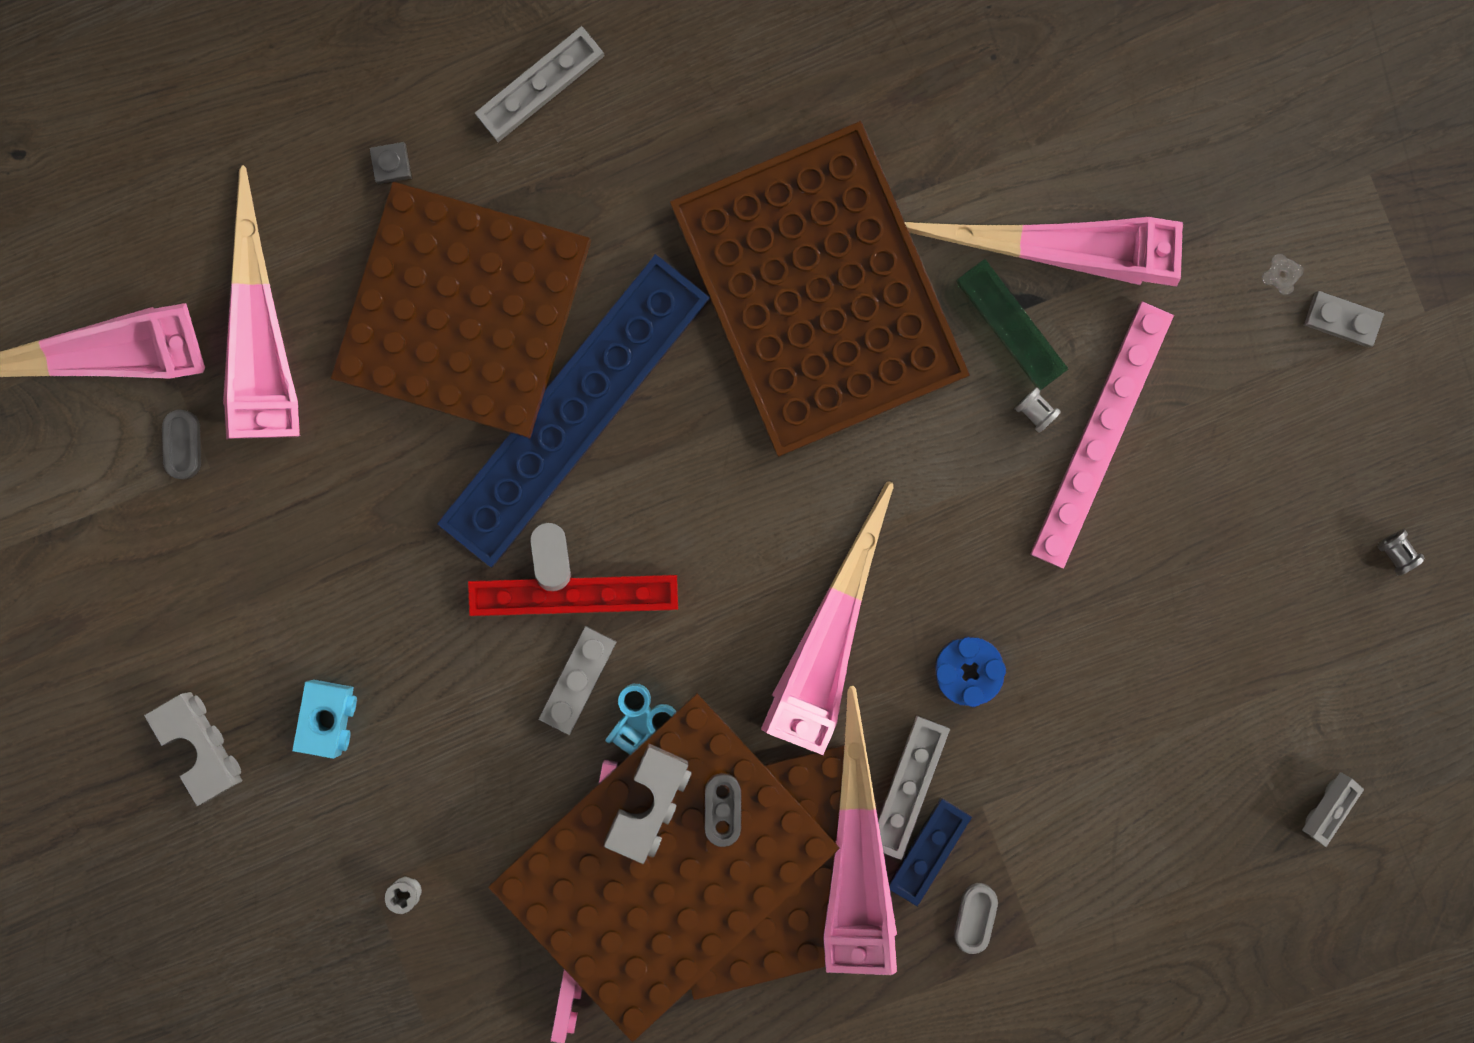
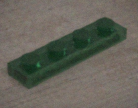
[956,259,1068,390]

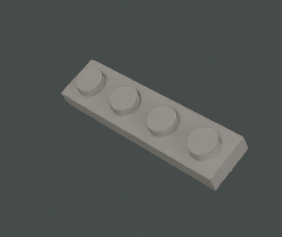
[475,26,605,142]
[878,716,950,860]

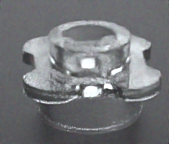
[1262,254,1304,295]

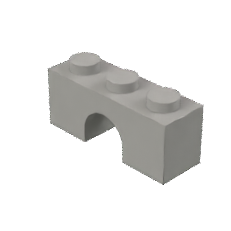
[144,692,243,806]
[604,743,691,864]

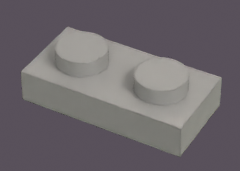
[1304,291,1384,348]
[1302,772,1364,847]

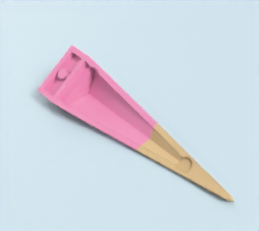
[223,165,300,439]
[905,217,1183,287]
[0,303,205,379]
[761,481,893,755]
[824,686,897,975]

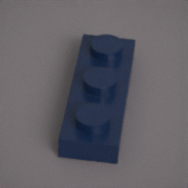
[889,798,972,907]

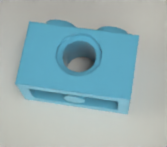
[292,680,357,759]

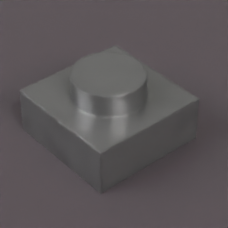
[370,142,412,184]

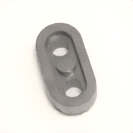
[705,773,741,847]

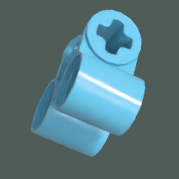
[605,683,676,755]

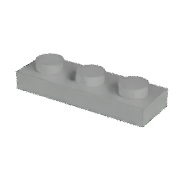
[538,626,617,735]

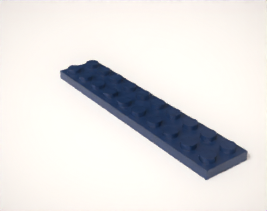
[437,254,710,568]

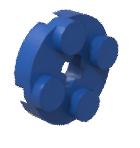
[935,637,1006,707]

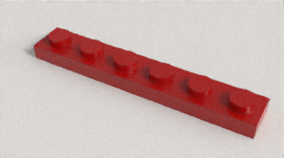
[468,575,678,616]

